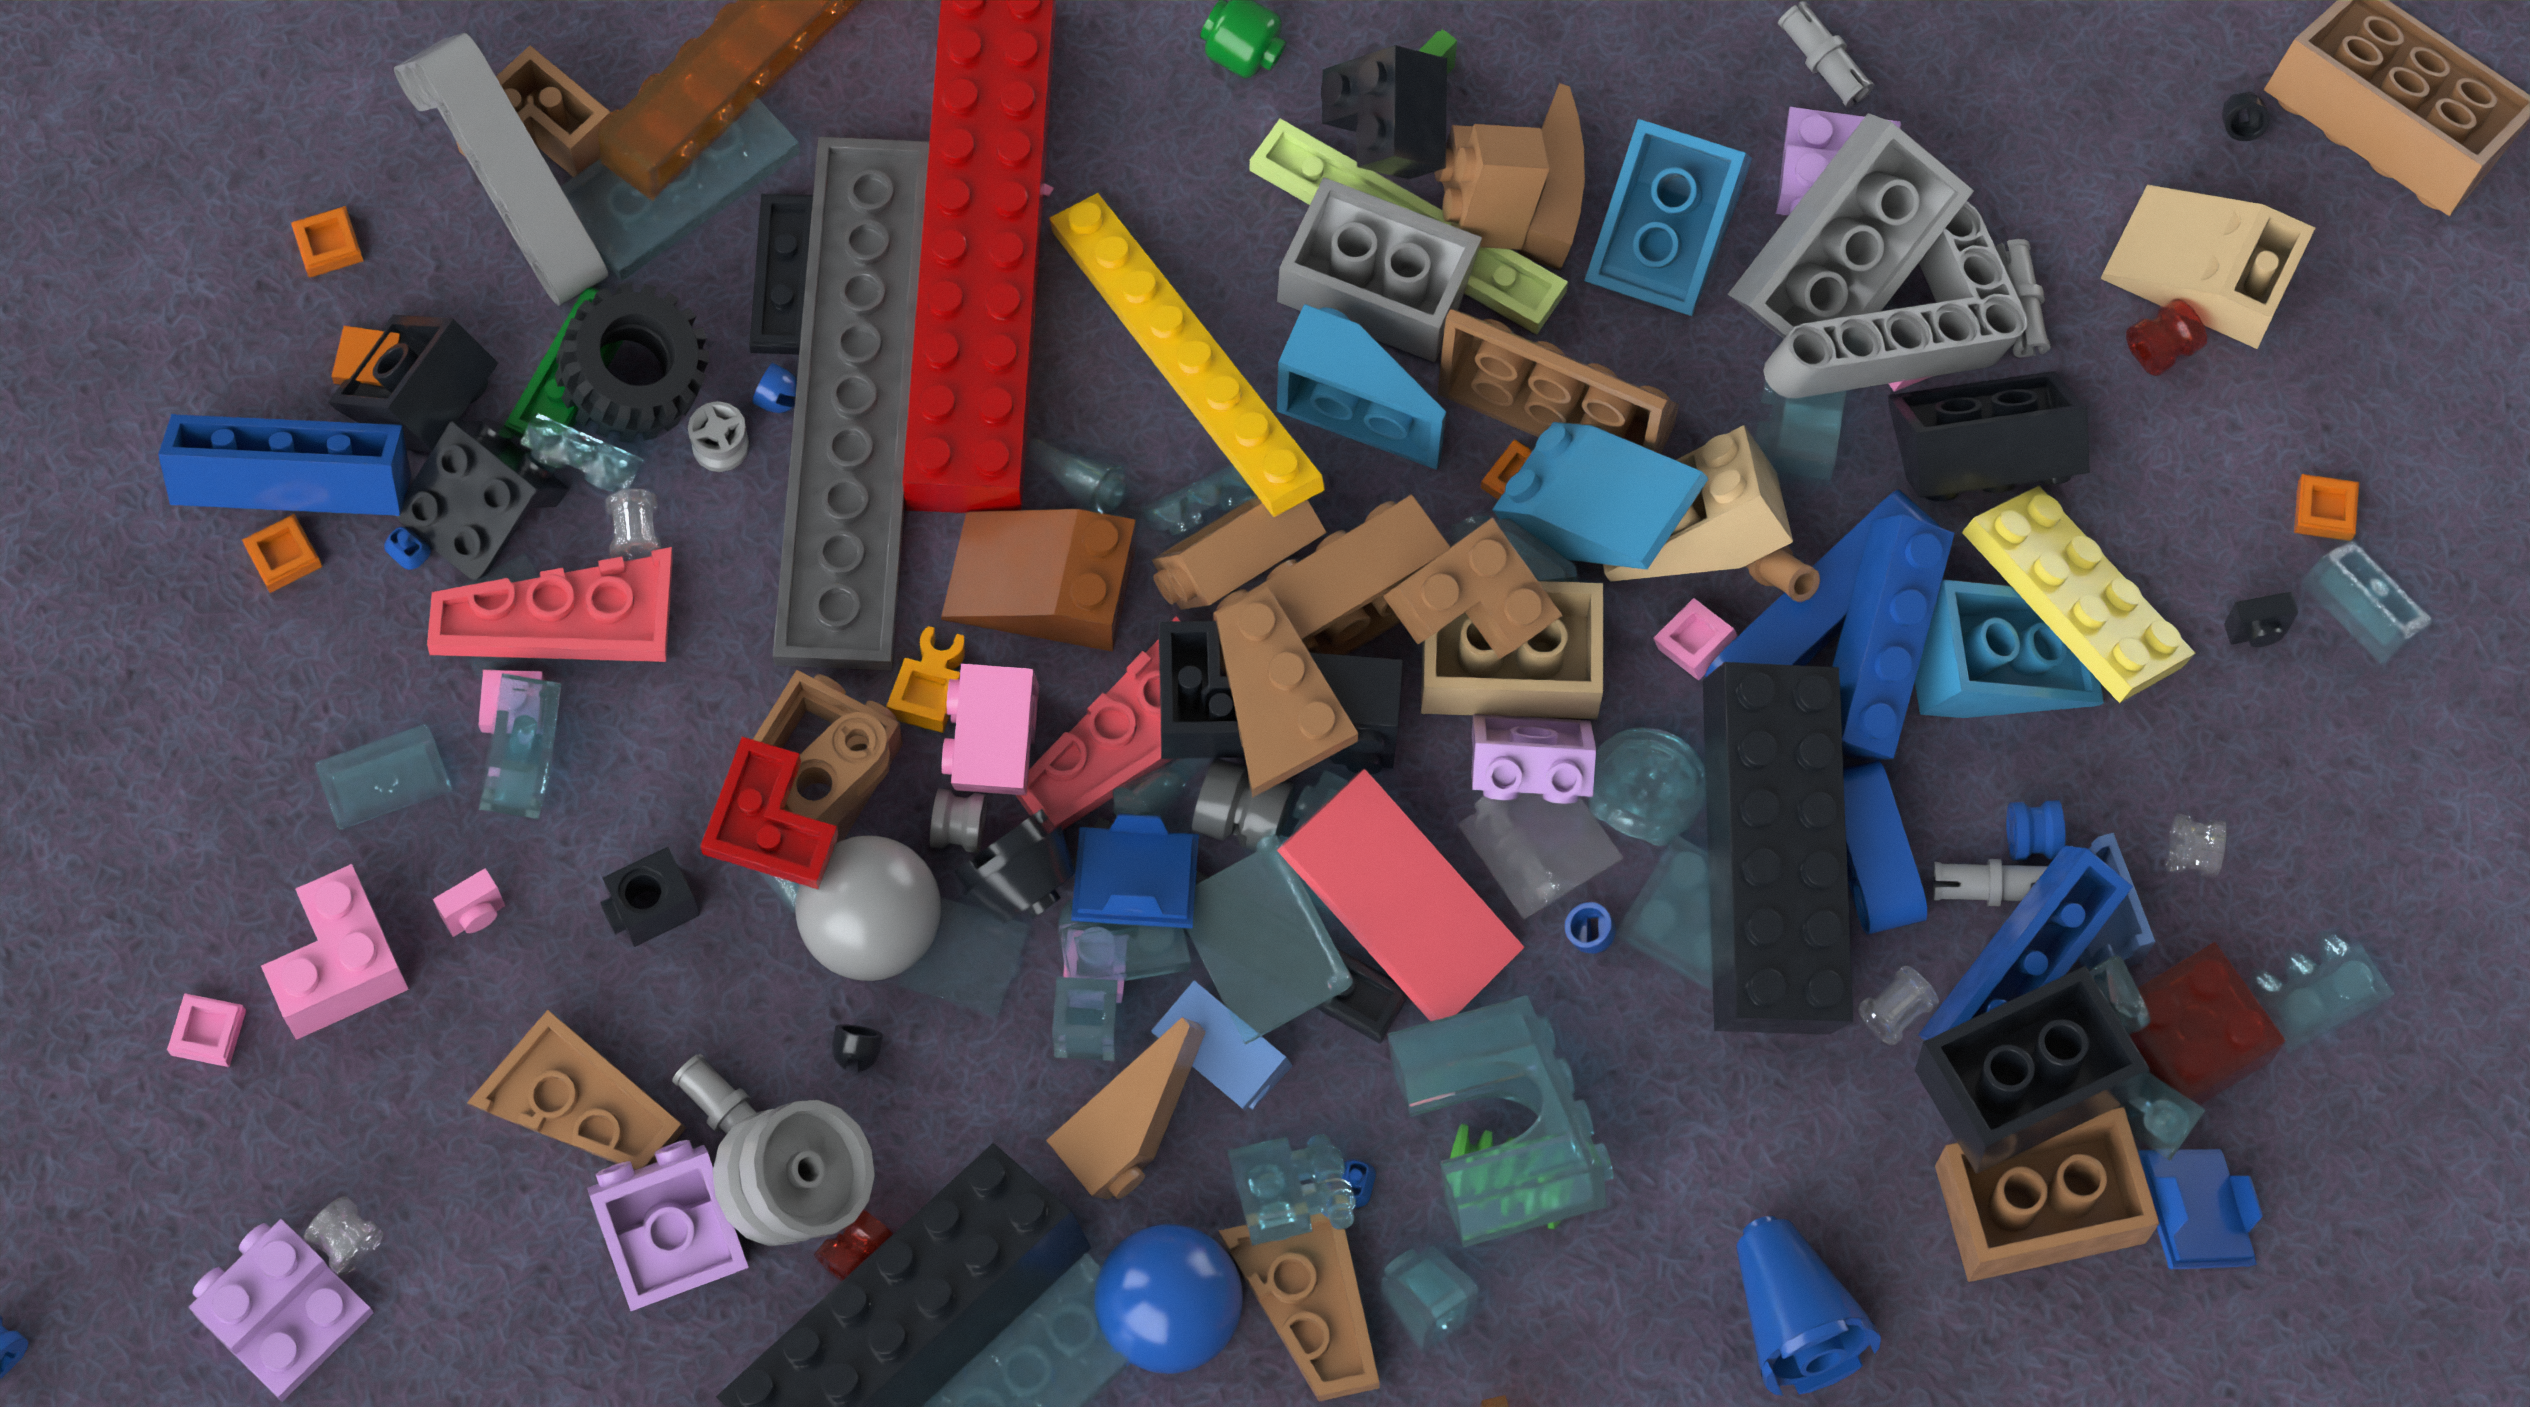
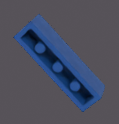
[158,414,411,516]
[1832,514,1955,761]
[1918,846,2133,1041]

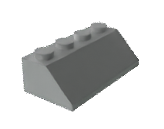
[1728,113,1974,339]

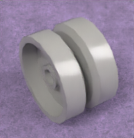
[713,1100,875,1246]

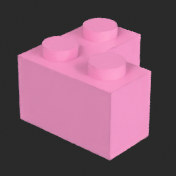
[942,664,1039,796]
[261,864,409,1040]

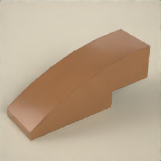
[1519,83,1585,270]

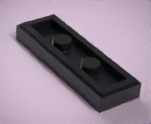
[749,194,813,355]

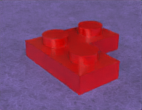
[700,736,839,890]

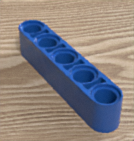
[1705,489,1942,678]

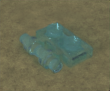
[1227,1134,1356,1246]

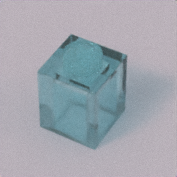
[1052,977,1119,1061]

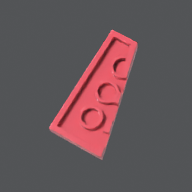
[427,547,673,662]
[1016,616,1221,830]

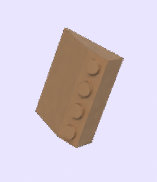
[2264,0,2530,216]
[1437,309,1679,454]

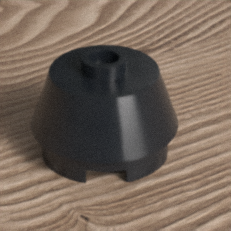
[954,809,1075,924]

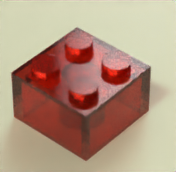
[2112,942,2286,1122]

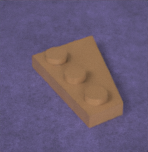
[1216,586,1358,798]
[467,1010,686,1170]
[1219,1205,1380,1401]

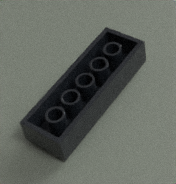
[1703,662,1853,1035]
[716,1143,1092,1407]

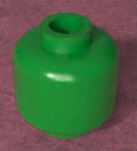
[1200,0,1287,79]

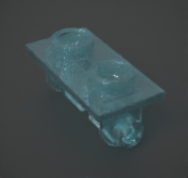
[2114,1072,2205,1161]

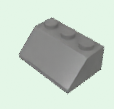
[1277,177,1482,362]

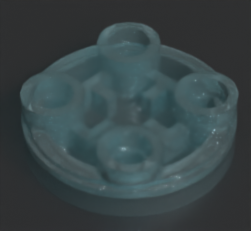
[1588,727,1706,846]

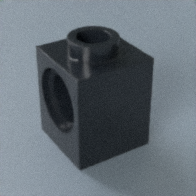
[600,847,699,947]

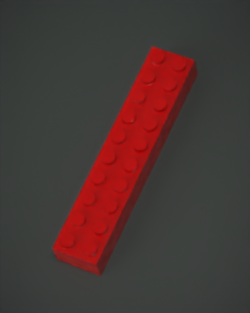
[902,0,1056,513]

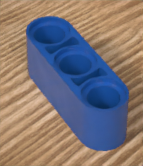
[1843,760,1927,935]

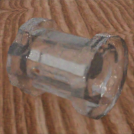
[605,489,662,562]
[1858,965,1939,1046]

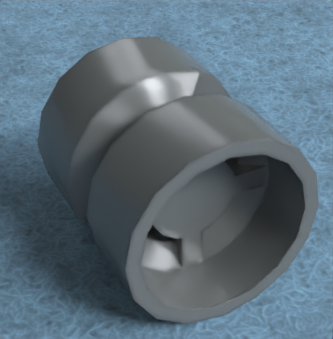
[1192,757,1296,856]

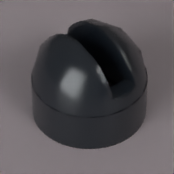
[2222,92,2270,141]
[832,1024,883,1072]

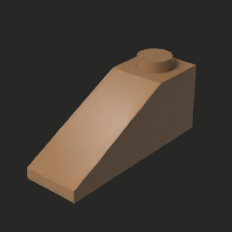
[1046,1017,1206,1199]

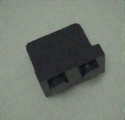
[397,418,569,579]

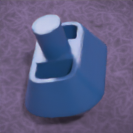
[384,527,431,570]
[1334,1159,1376,1208]

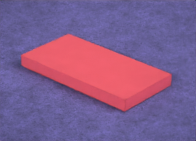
[1277,769,1525,1029]

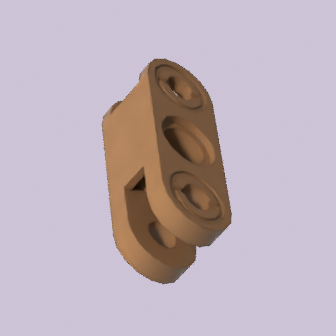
[784,712,891,826]

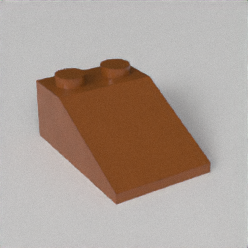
[941,509,1137,652]

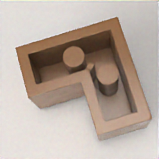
[456,45,619,181]
[1434,124,1550,250]
[1383,518,1563,659]

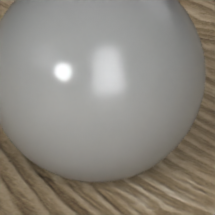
[795,835,941,981]

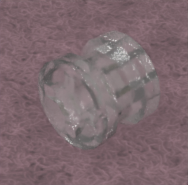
[2166,814,2226,879]
[303,1196,383,1276]

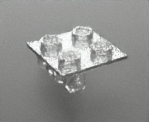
[1458,792,1623,920]

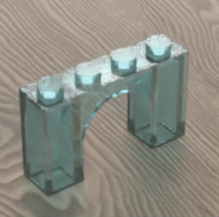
[1388,995,1613,1248]

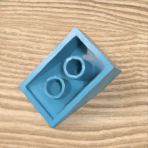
[1584,119,1752,317]
[1277,304,1446,470]
[1492,422,1708,570]
[1915,580,2104,718]

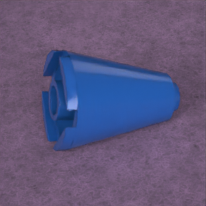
[1736,1216,1881,1395]

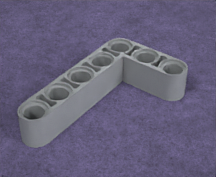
[394,33,609,306]
[1763,201,2027,398]

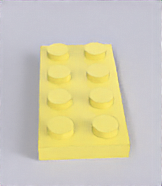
[1962,486,2195,703]

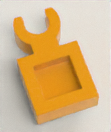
[886,626,965,733]

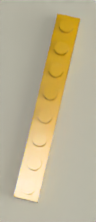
[1049,193,1325,517]

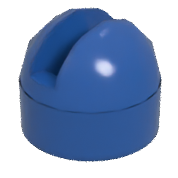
[752,363,797,413]
[1565,902,1616,954]

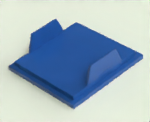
[1071,814,1199,928]
[2137,1149,2263,1270]

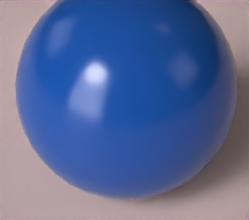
[1094,1224,1243,1374]

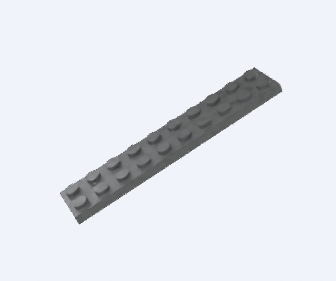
[773,137,929,670]

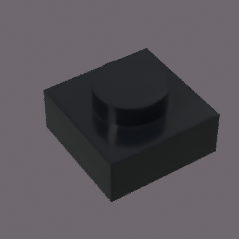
[2224,591,2298,647]

